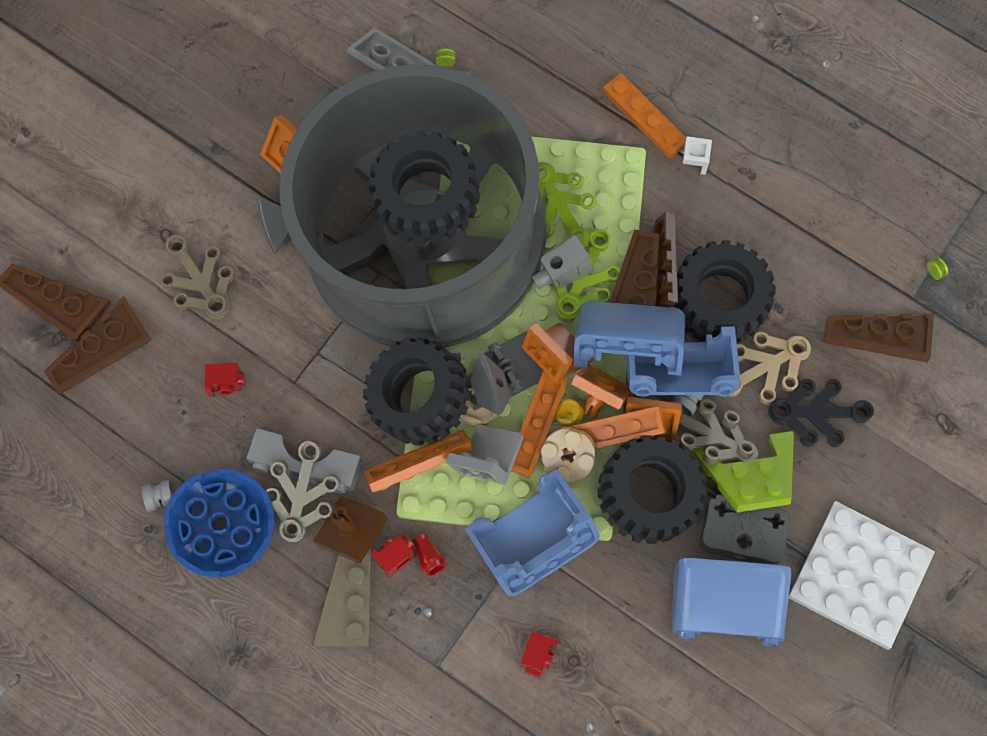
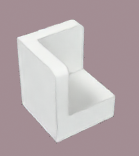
[683,136,712,175]

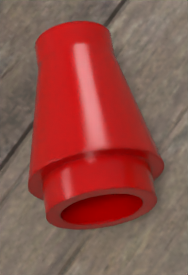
[413,533,446,576]

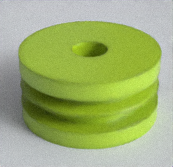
[436,49,455,67]
[927,257,948,280]

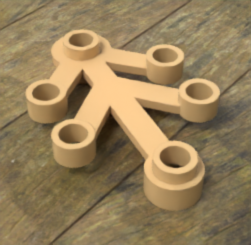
[730,332,811,405]

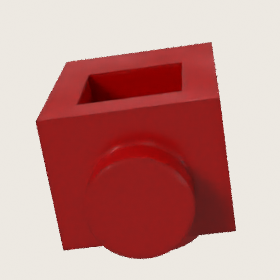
[205,363,245,397]
[371,535,415,578]
[520,631,559,678]

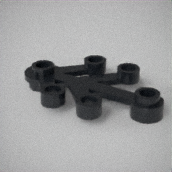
[768,379,874,448]

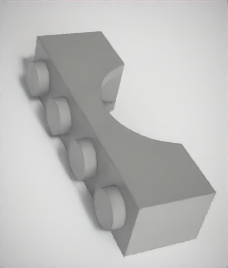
[246,428,362,494]

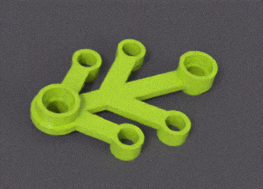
[538,162,597,249]
[550,229,620,320]

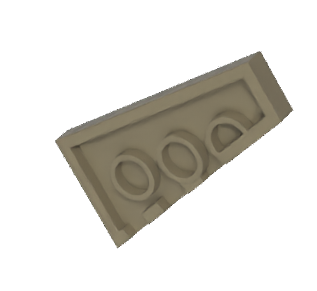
[313,545,372,647]

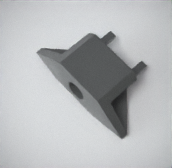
[257,197,292,253]
[467,353,511,415]

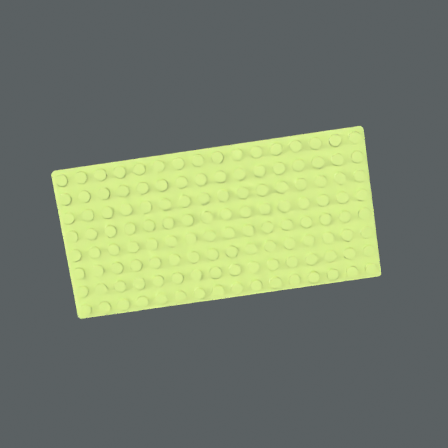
[396,137,646,541]

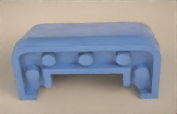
[574,300,685,376]
[625,327,740,397]
[465,469,600,596]
[671,558,791,646]

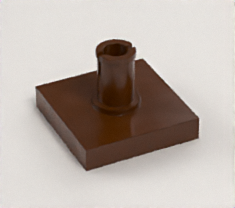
[314,496,388,564]

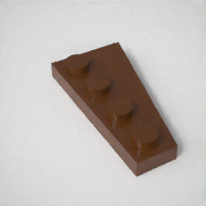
[654,212,678,307]
[610,229,661,306]
[0,263,111,342]
[44,296,152,395]
[823,313,934,363]

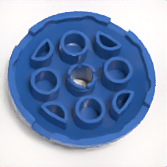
[164,469,275,578]

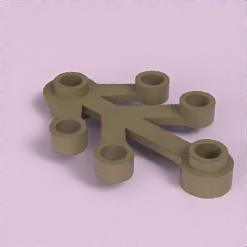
[160,235,235,320]
[678,398,758,465]
[265,439,341,542]

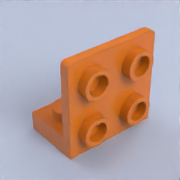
[521,323,594,383]

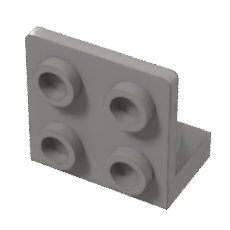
[446,425,524,485]

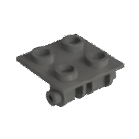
[484,331,543,398]

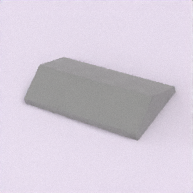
[346,27,437,70]

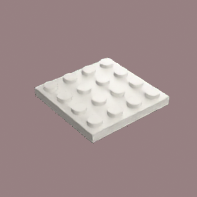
[789,501,935,650]

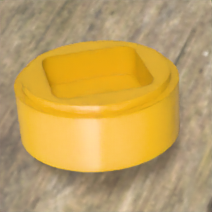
[556,399,584,427]

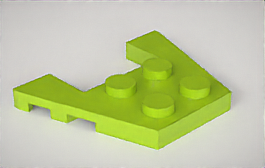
[691,431,794,513]

